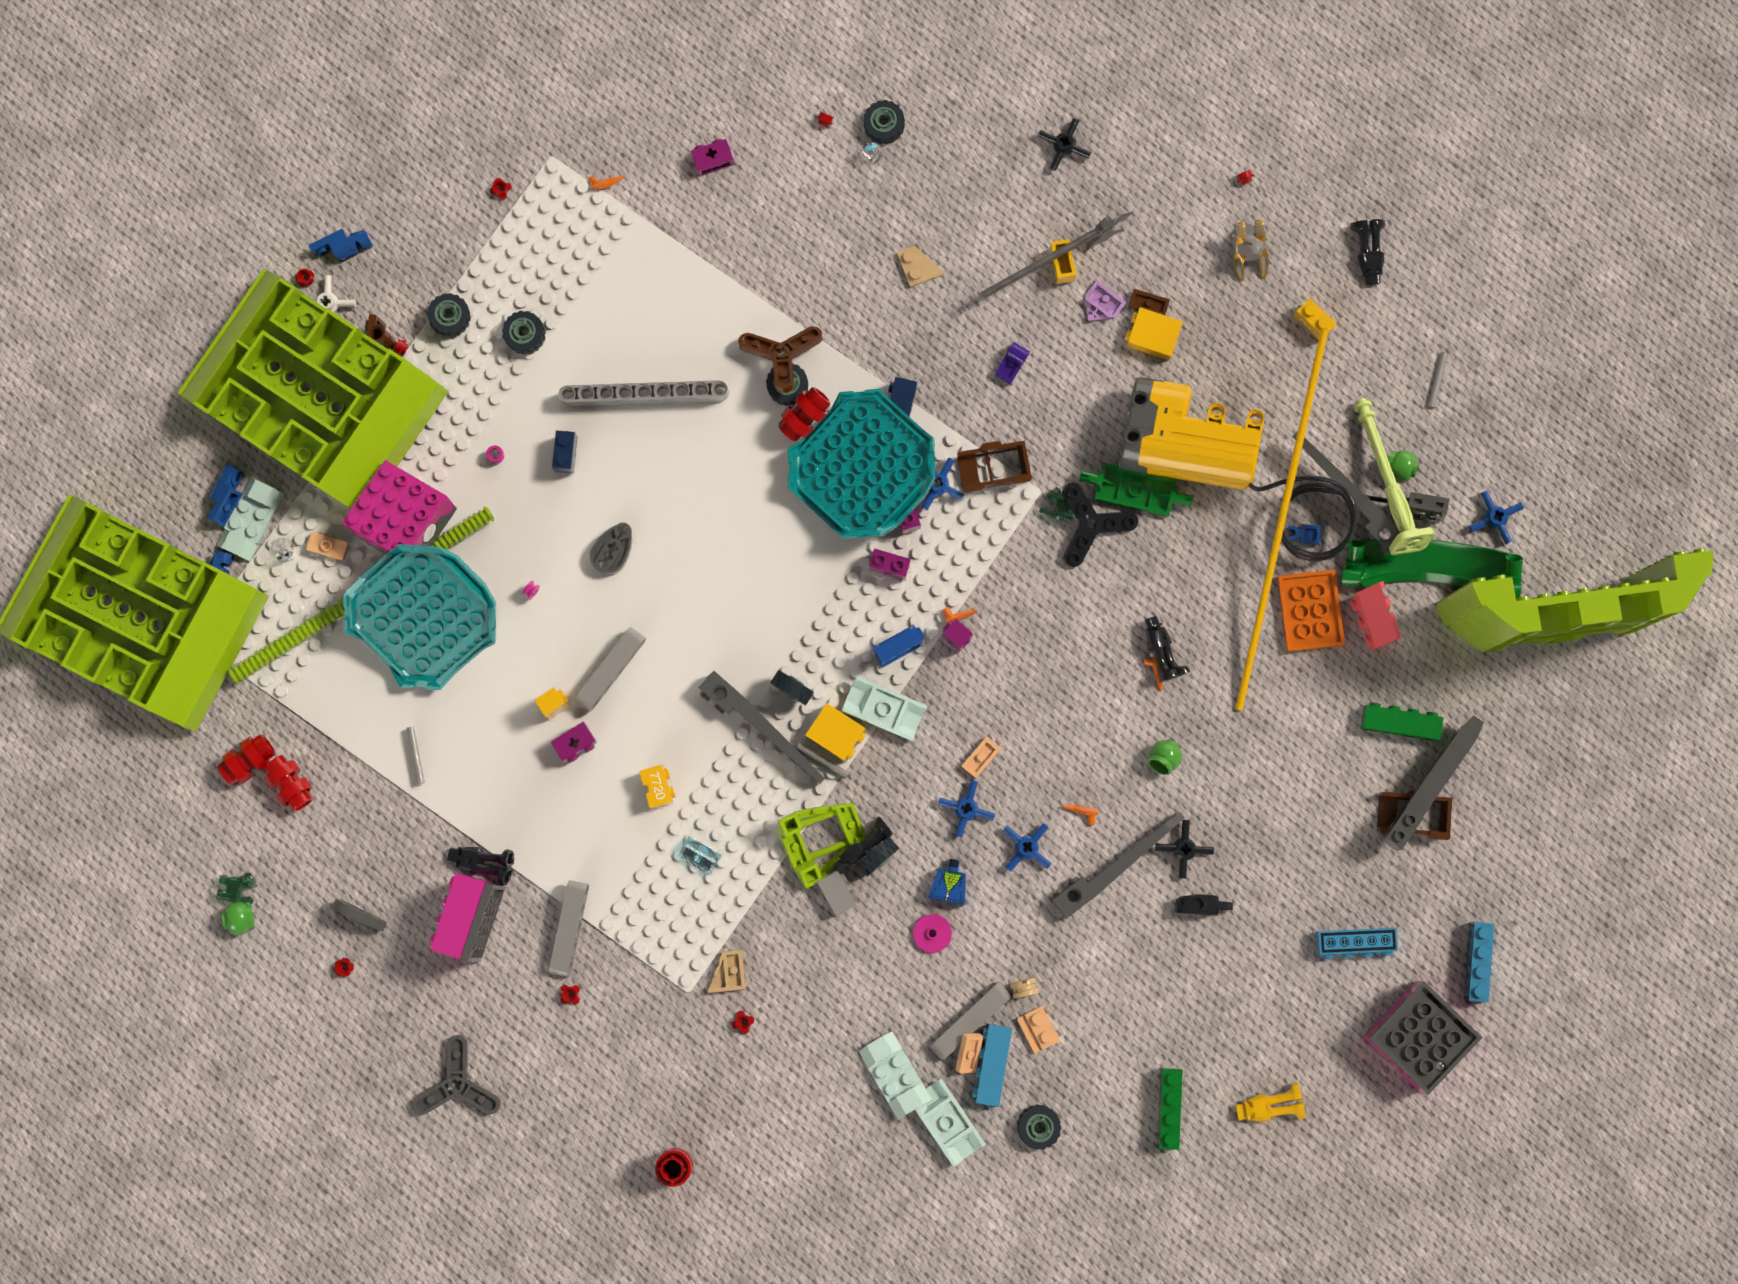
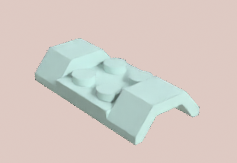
[216,478,284,561]
[842,676,927,741]
[859,1032,932,1120]
[915,1078,986,1167]

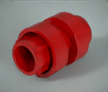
[778,387,831,441]
[217,735,276,785]
[264,755,313,812]
[655,1148,694,1187]

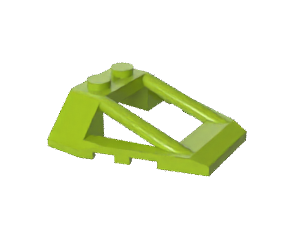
[778,802,866,889]

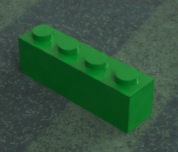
[1360,702,1444,742]
[1157,1067,1183,1150]

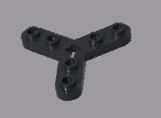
[1062,482,1138,567]

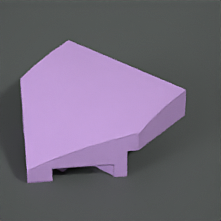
[1085,280,1127,321]

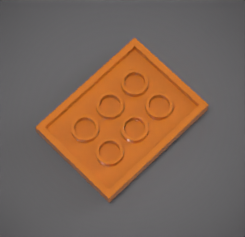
[1277,570,1345,652]

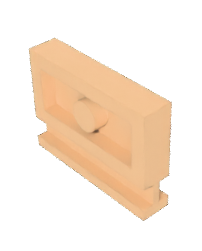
[1017,1006,1060,1054]

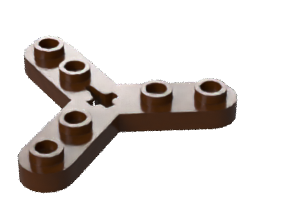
[738,326,823,393]

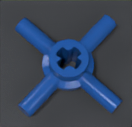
[921,457,965,511]
[1469,490,1524,545]
[937,780,995,838]
[1003,823,1052,872]

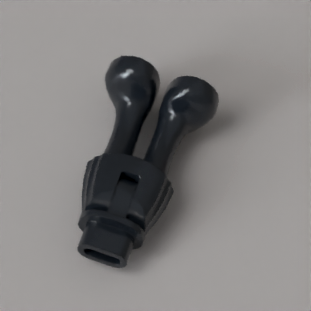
[1350,219,1386,285]
[1145,616,1191,682]
[833,816,893,870]
[447,847,515,886]

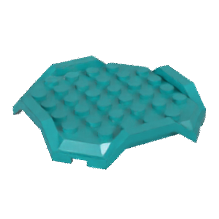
[788,389,935,539]
[343,544,496,690]

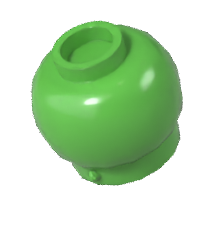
[1388,450,1419,483]
[1148,740,1182,775]
[222,902,255,935]

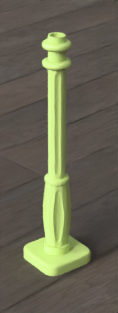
[1353,398,1435,555]

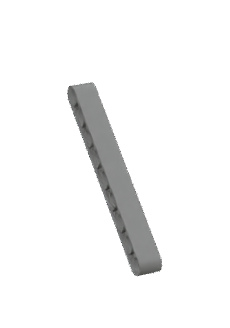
[558,380,729,406]

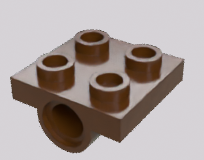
[365,314,395,350]

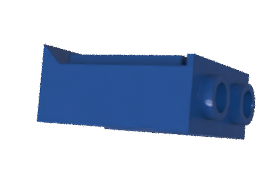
[872,624,924,668]

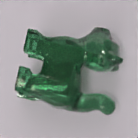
[1039,487,1074,524]
[217,872,258,904]

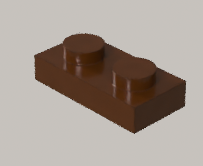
[1128,289,1170,315]

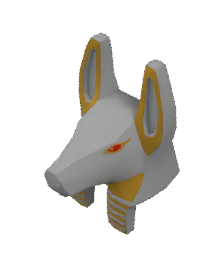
[1231,219,1269,281]

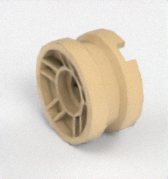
[1009,977,1040,999]

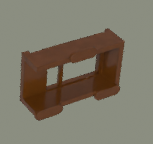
[957,440,1032,493]
[1376,790,1452,840]

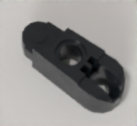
[1174,894,1233,915]

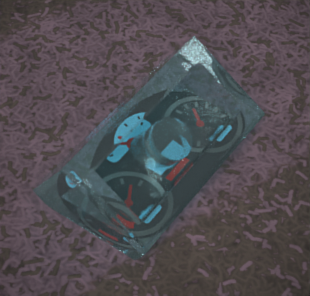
[677,836,722,876]

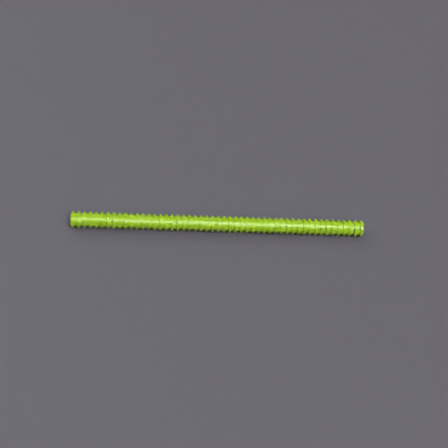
[228,506,494,684]

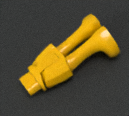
[1235,1082,1306,1122]

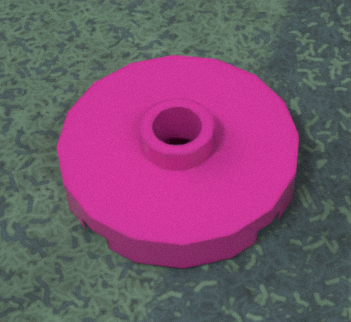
[913,914,952,953]

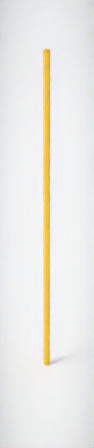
[1235,329,1329,710]

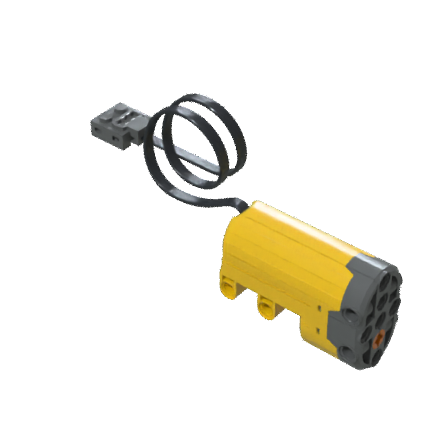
[1119,377,1450,561]

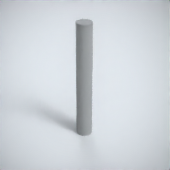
[1427,352,1448,408]
[407,726,425,785]
[796,743,849,779]

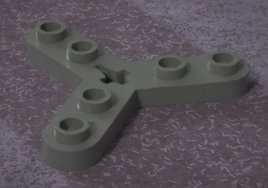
[412,1035,501,1115]

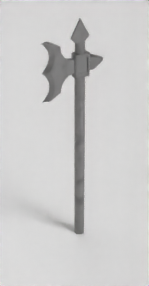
[981,211,1134,298]

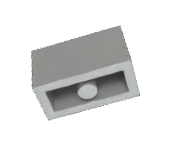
[817,871,858,916]

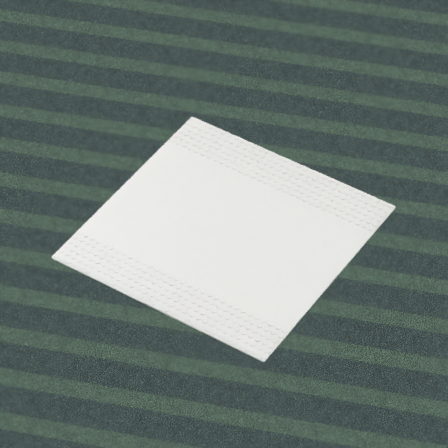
[232,157,1041,992]

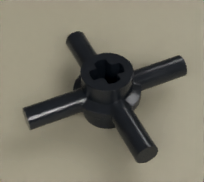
[1037,118,1092,171]
[1155,820,1214,879]

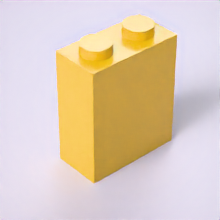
[1125,307,1183,360]
[805,703,867,762]

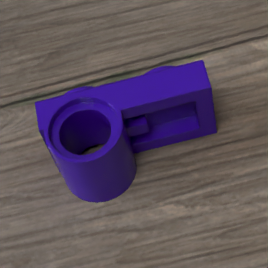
[995,342,1030,385]

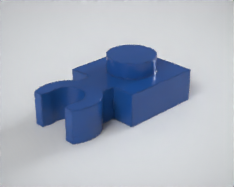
[1287,524,1321,546]

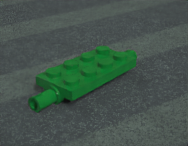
[1079,462,1194,517]

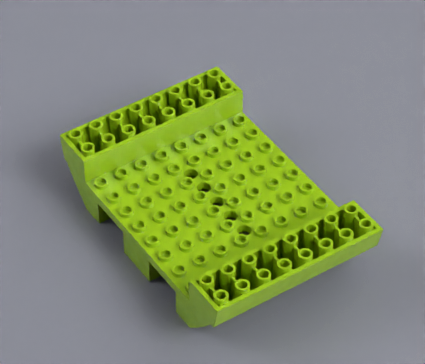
[178,268,449,509]
[0,494,269,732]
[1435,548,1713,653]

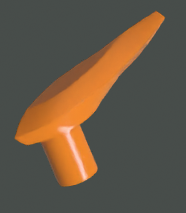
[588,175,624,190]
[942,607,977,623]
[1144,655,1163,691]
[1062,804,1099,825]

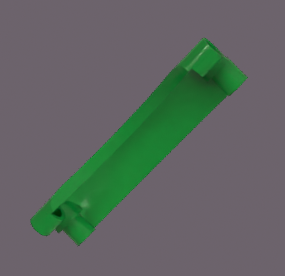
[1342,539,1523,600]

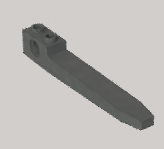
[1292,431,1400,555]
[698,671,825,784]
[1380,716,1484,851]
[1051,812,1184,919]

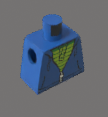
[928,859,966,906]

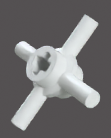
[314,275,356,312]

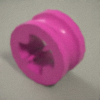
[486,445,505,464]
[522,581,540,600]

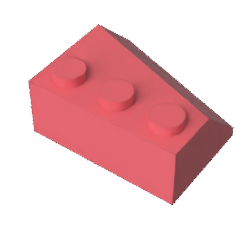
[1350,581,1401,650]

